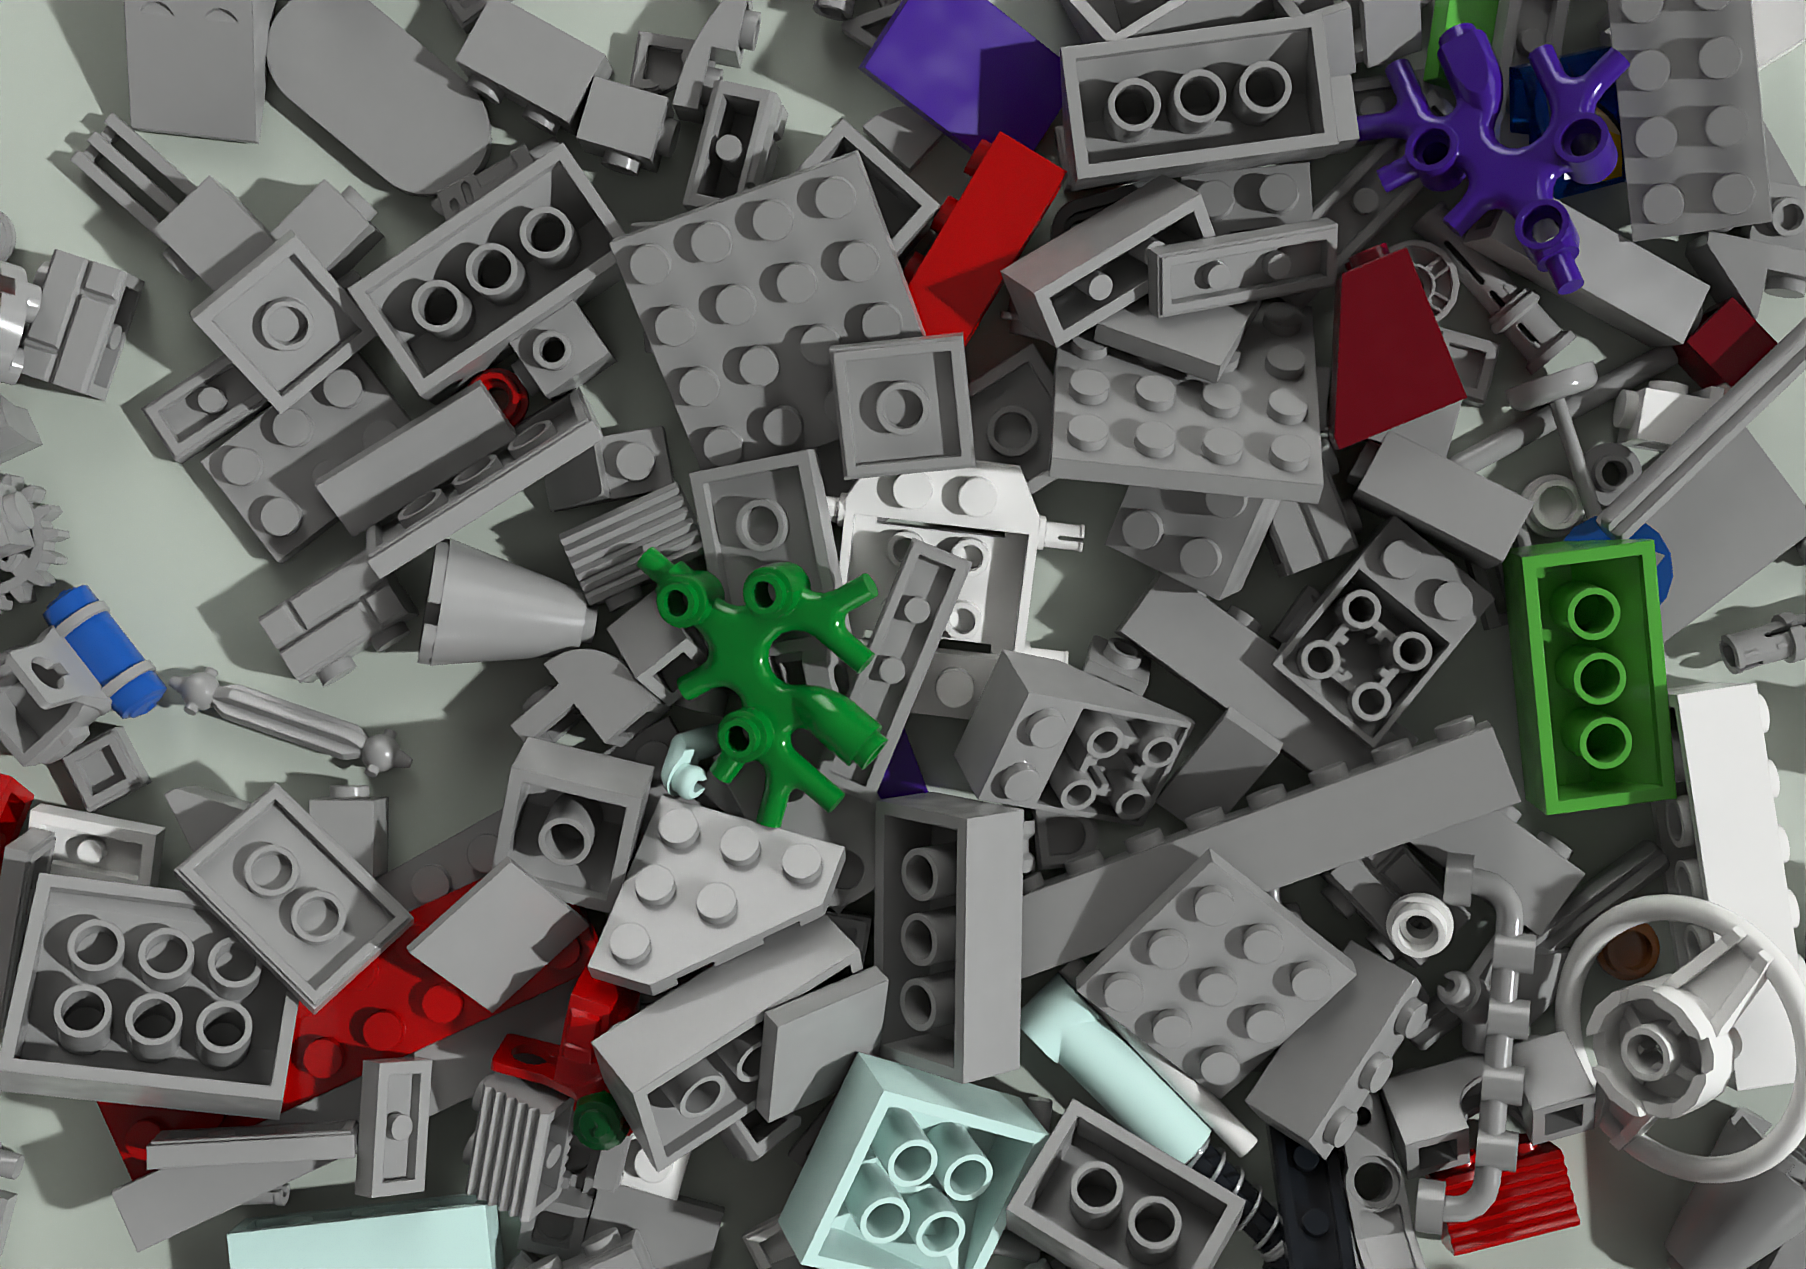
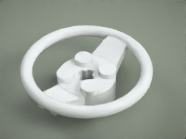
[1554,894,1806,1183]

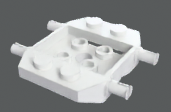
[826,460,1085,720]

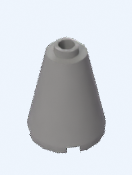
[417,538,598,666]
[1664,1106,1806,1269]

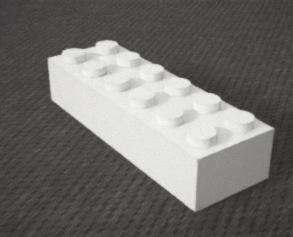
[1651,682,1806,1091]

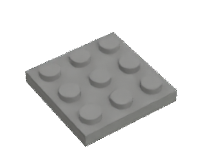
[1076,848,1357,1099]

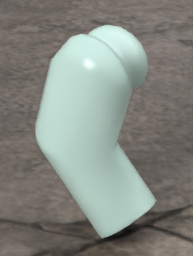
[660,723,722,800]

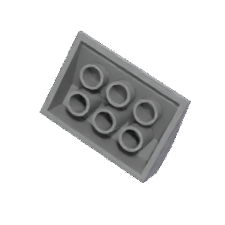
[0,872,299,1120]

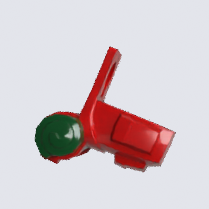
[491,958,640,1151]

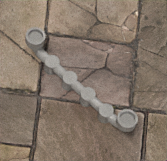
[1414,852,1536,1235]

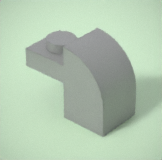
[510,649,672,747]

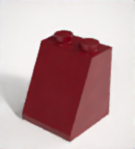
[1328,242,1467,450]

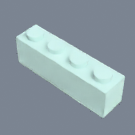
[226,1194,505,1269]

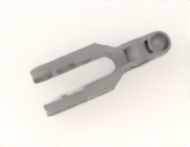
[1337,1092,1426,1269]

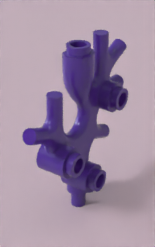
[1357,23,1630,295]

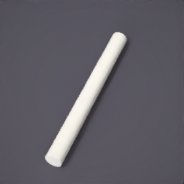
[1058,958,1258,1157]

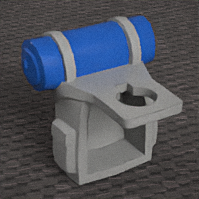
[0,585,167,767]

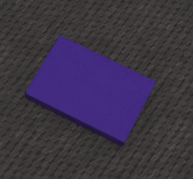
[858,0,1062,155]

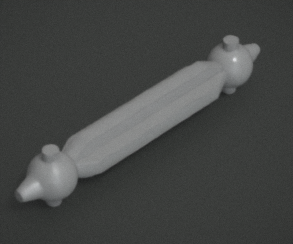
[169,667,413,778]

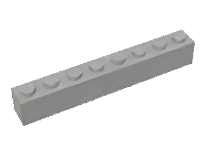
[1115,571,1585,936]
[1021,715,1522,979]

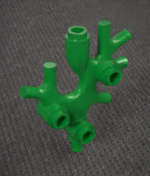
[636,547,888,828]

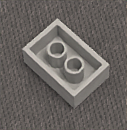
[1006,1098,1246,1269]

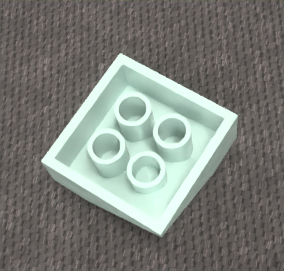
[778,1052,1050,1269]

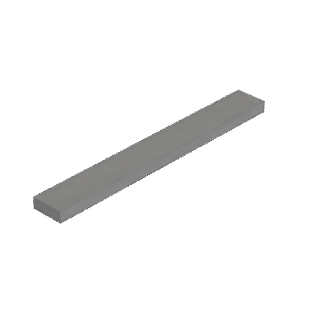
[111,976,580,1253]

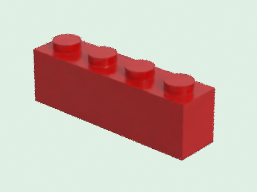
[903,131,1068,347]

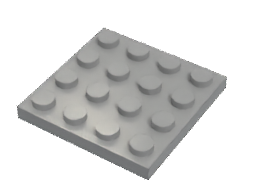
[609,150,926,471]
[1049,302,1324,504]

